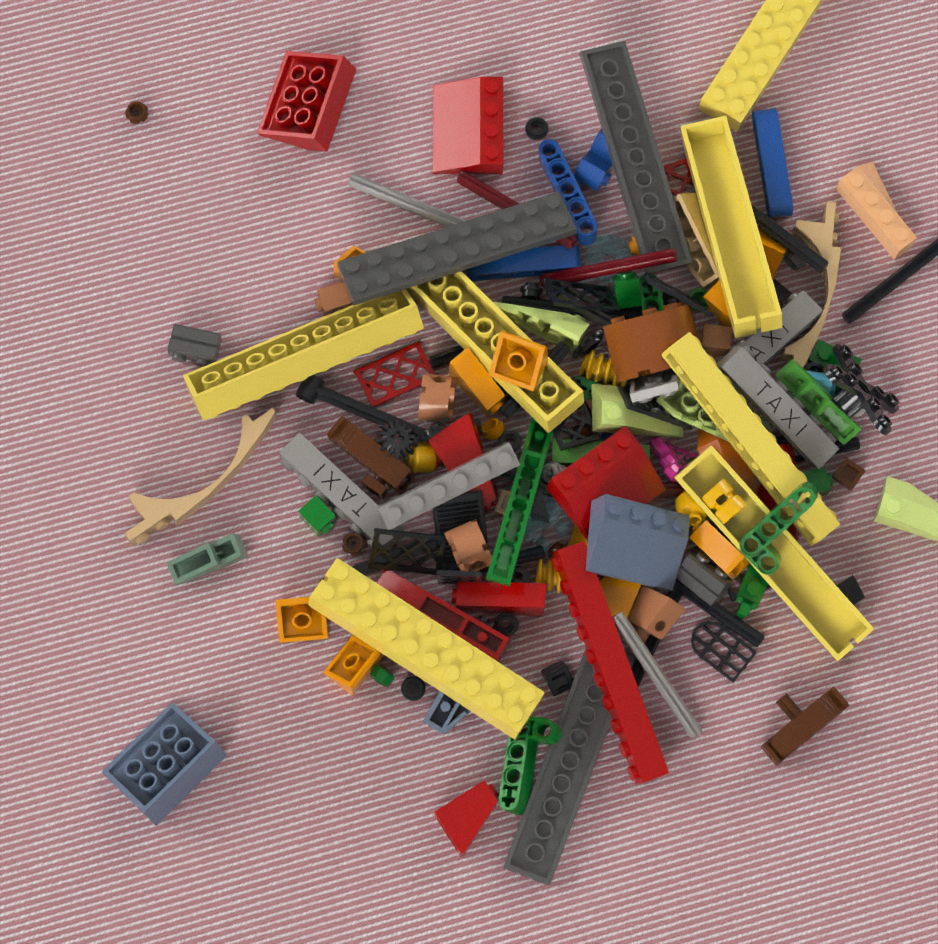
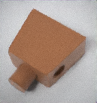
[627,586,685,643]

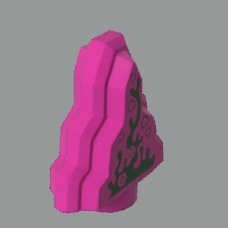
[649,437,698,483]

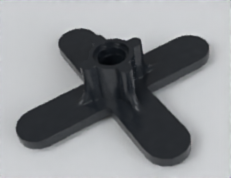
[823,344,899,435]

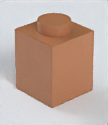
[314,282,352,316]
[697,324,732,356]

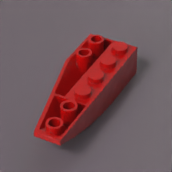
[377,570,511,662]

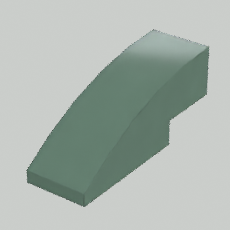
[167,533,249,585]

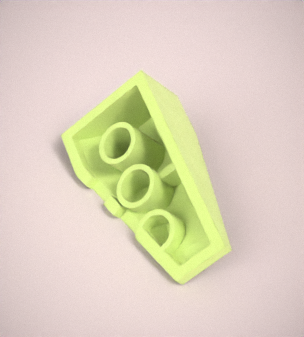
[494,302,590,354]
[656,380,729,442]
[591,384,684,438]
[874,476,938,541]

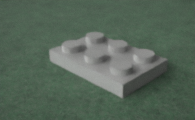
[630,368,679,403]

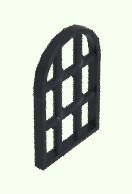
[691,621,757,683]

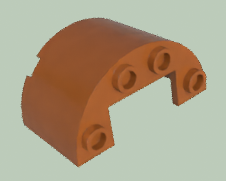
[603,302,699,382]

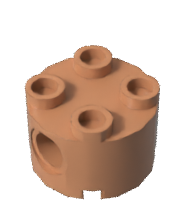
[418,373,457,424]
[445,519,492,572]

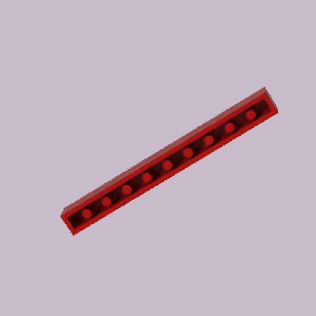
[551,541,669,785]

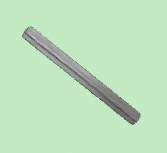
[348,173,467,227]
[612,612,702,738]

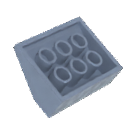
[586,494,690,591]
[102,702,227,826]

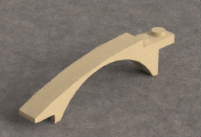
[781,201,842,368]
[125,408,276,546]

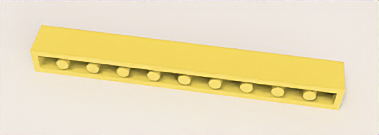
[661,332,840,546]

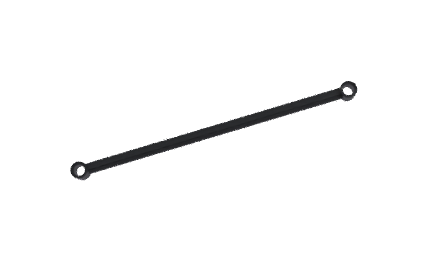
[295,375,553,498]

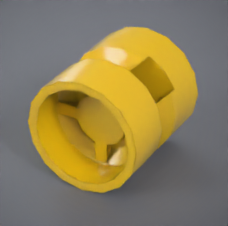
[701,479,747,525]

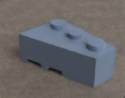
[423,691,471,734]

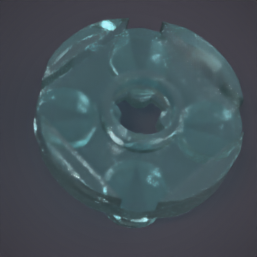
[585,235,631,283]

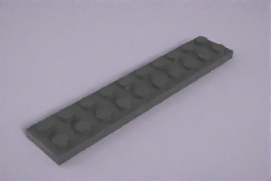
[579,41,692,274]
[337,192,577,306]
[503,649,635,886]

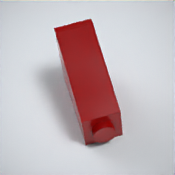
[434,780,499,857]

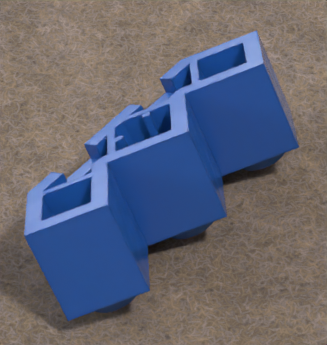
[574,129,614,191]

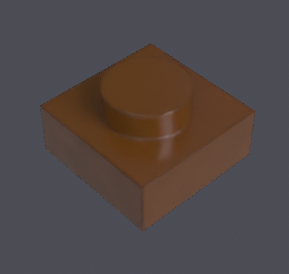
[832,457,866,491]
[362,474,388,500]

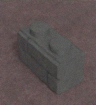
[167,324,222,367]
[676,551,734,606]

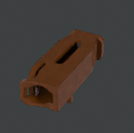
[327,416,415,495]
[761,687,849,766]

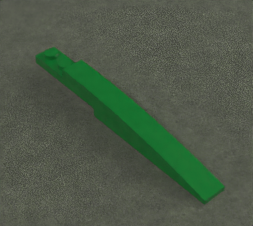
[486,417,553,586]

